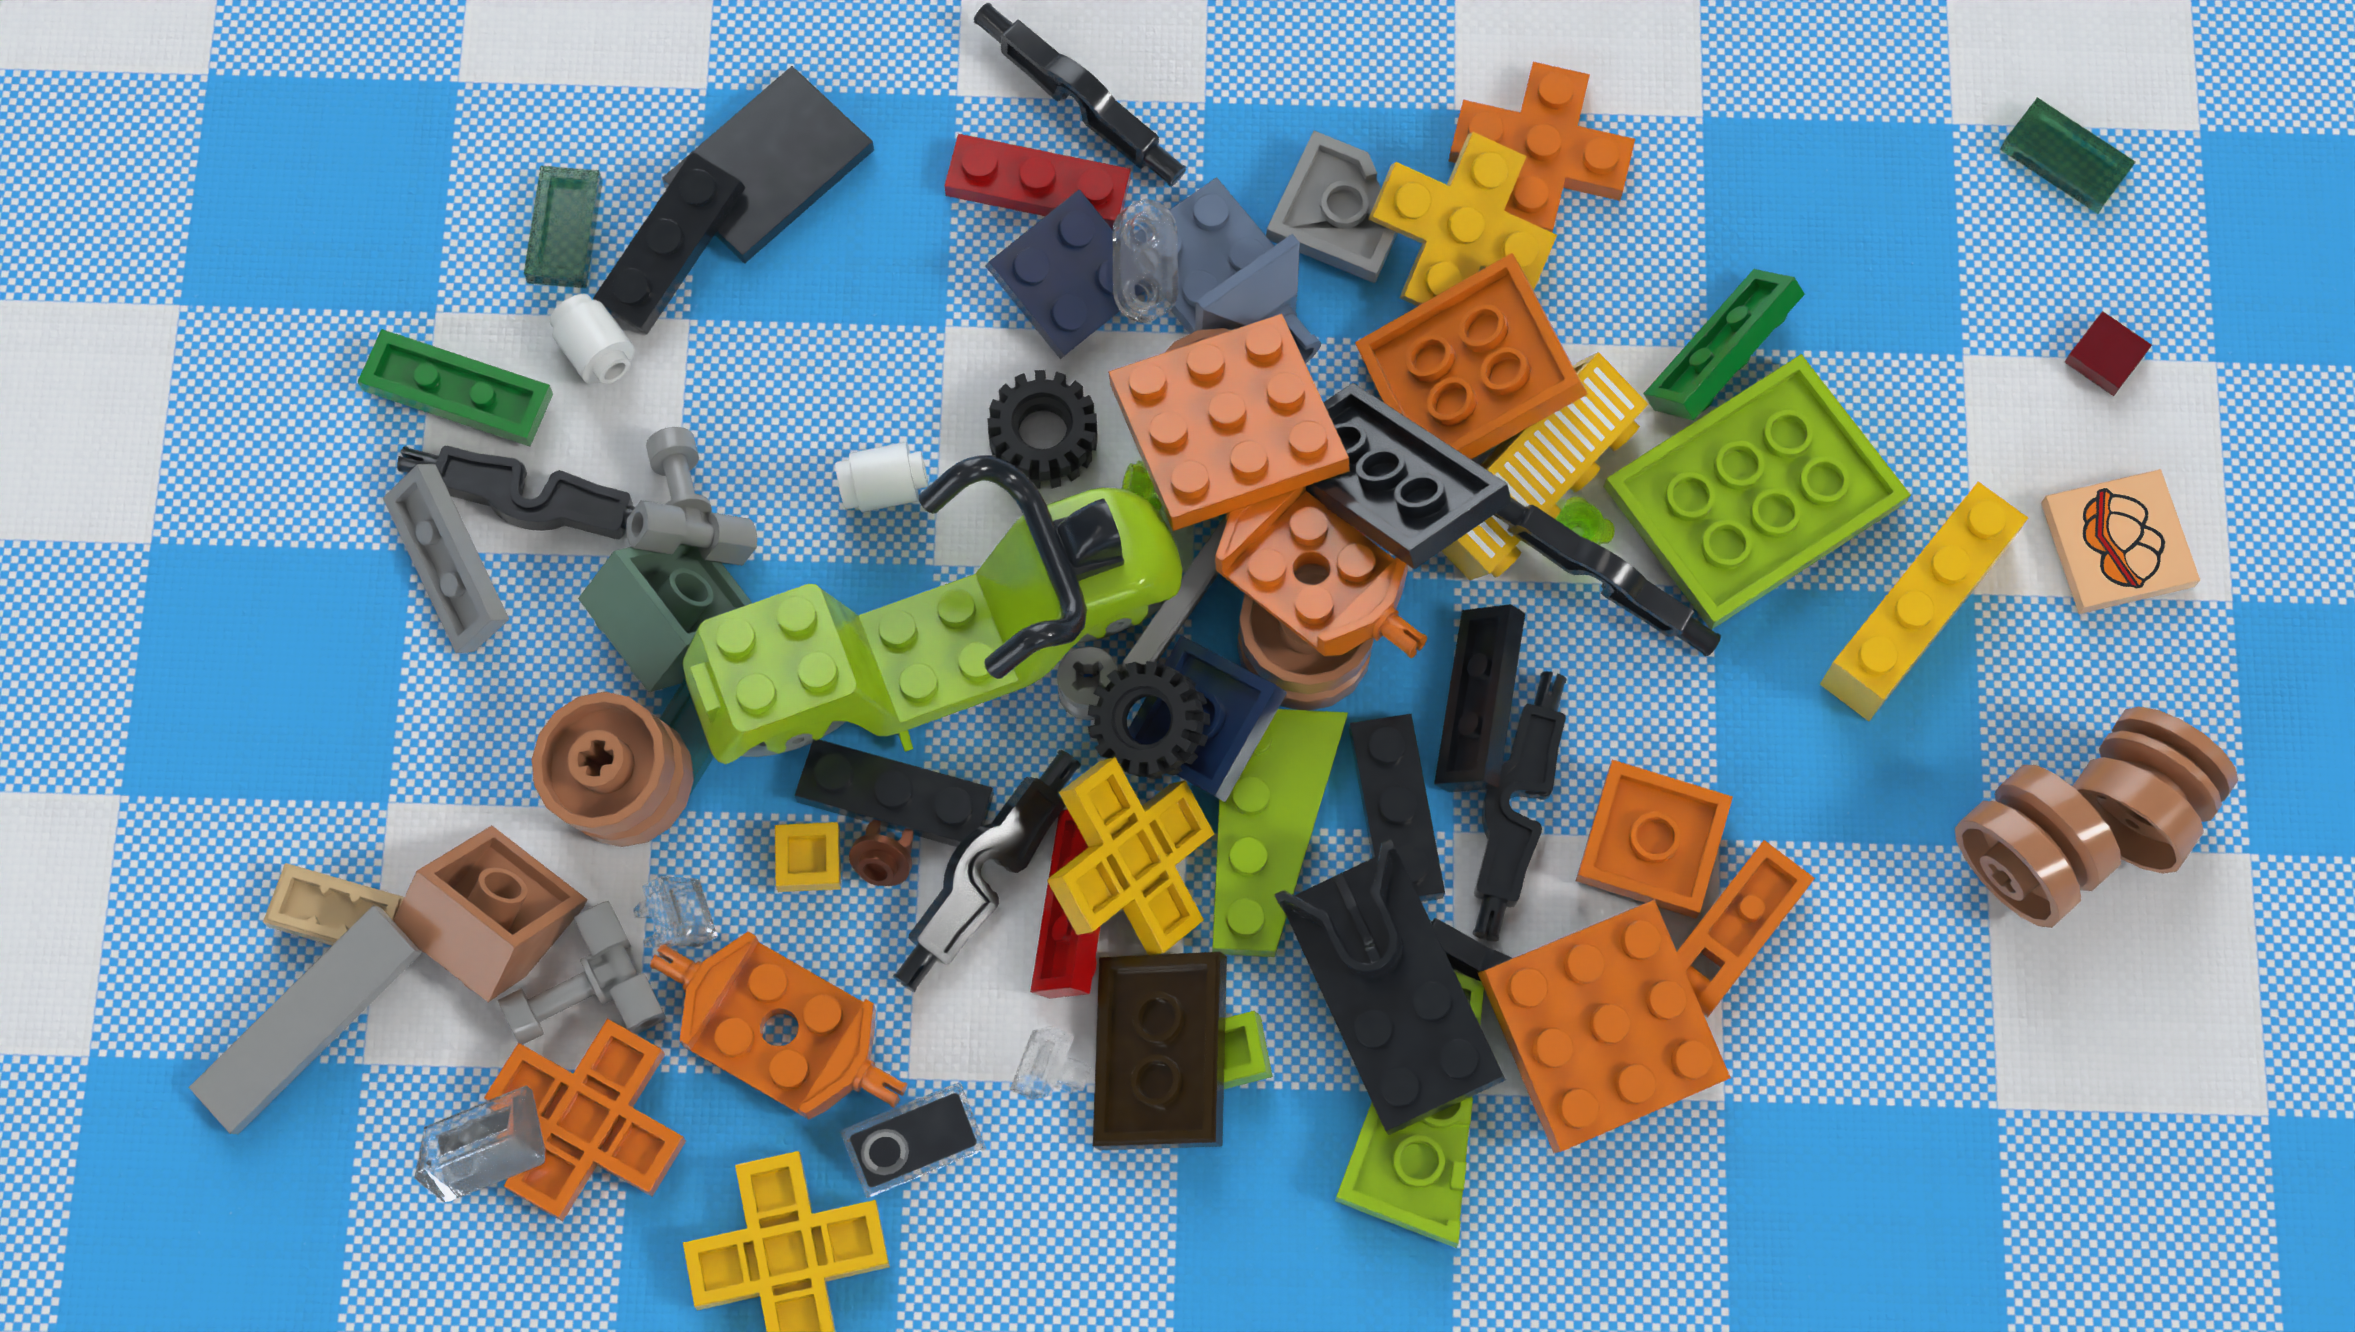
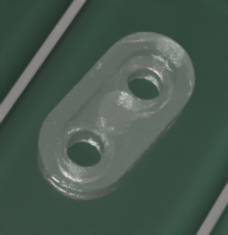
[1112,199,1178,323]

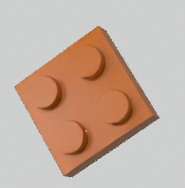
[1575,759,1733,919]

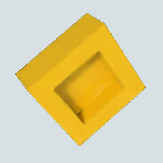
[775,822,841,892]

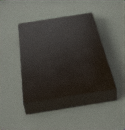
[1093,952,1227,1150]

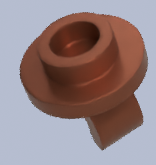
[849,819,913,886]

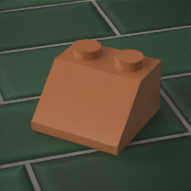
[394,825,588,1002]

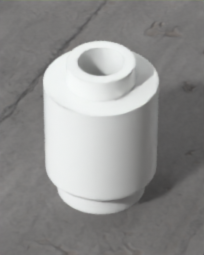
[550,294,635,384]
[835,442,928,513]

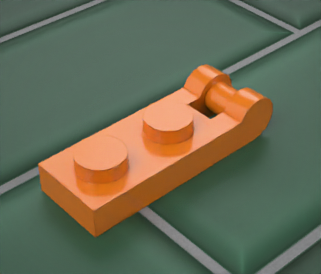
[1677,840,1815,1018]

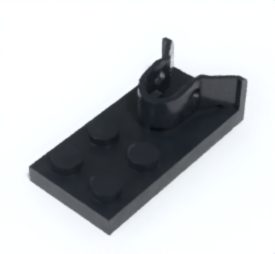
[1306,383,1512,569]
[1274,839,1506,1135]

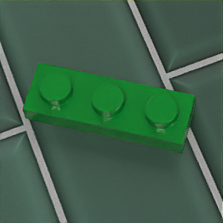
[1643,269,1805,421]
[358,329,553,447]

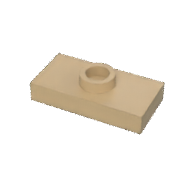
[263,863,404,946]

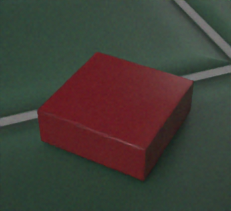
[2064,311,2152,396]

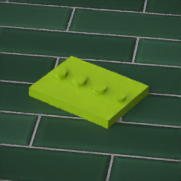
[1603,354,1911,630]

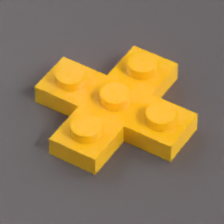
[1368,132,1557,306]
[1047,757,1214,955]
[683,1151,890,1332]

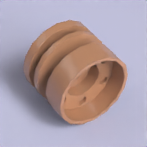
[2073,706,2238,874]

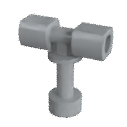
[626,427,757,566]
[498,901,666,1045]

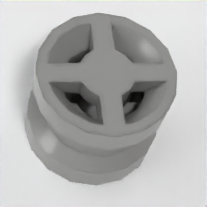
[1057,646,1118,720]

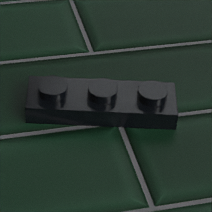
[593,151,746,335]
[1434,604,1525,792]
[1349,714,1445,902]
[795,739,994,847]

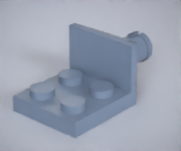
[1123,177,1321,364]

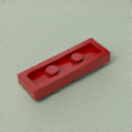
[944,133,1131,231]
[1030,809,1100,999]

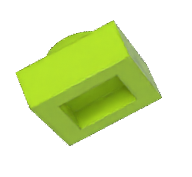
[1224,1011,1273,1089]

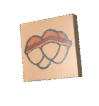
[2041,469,2200,614]

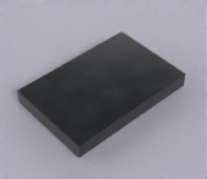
[662,66,874,263]

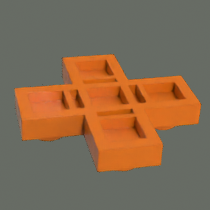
[1449,62,1635,232]
[484,1018,686,1222]

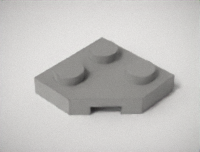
[1266,131,1398,283]

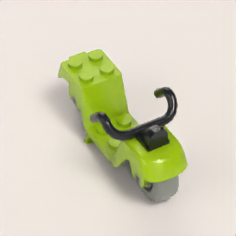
[683,455,1183,764]

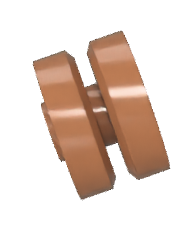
[1237,564,1374,710]
[531,692,694,847]
[1955,765,2121,928]

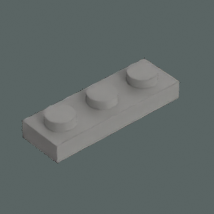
[383,464,509,653]

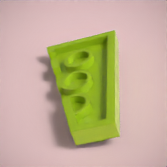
[1212,709,1348,957]
[1335,971,1484,1248]

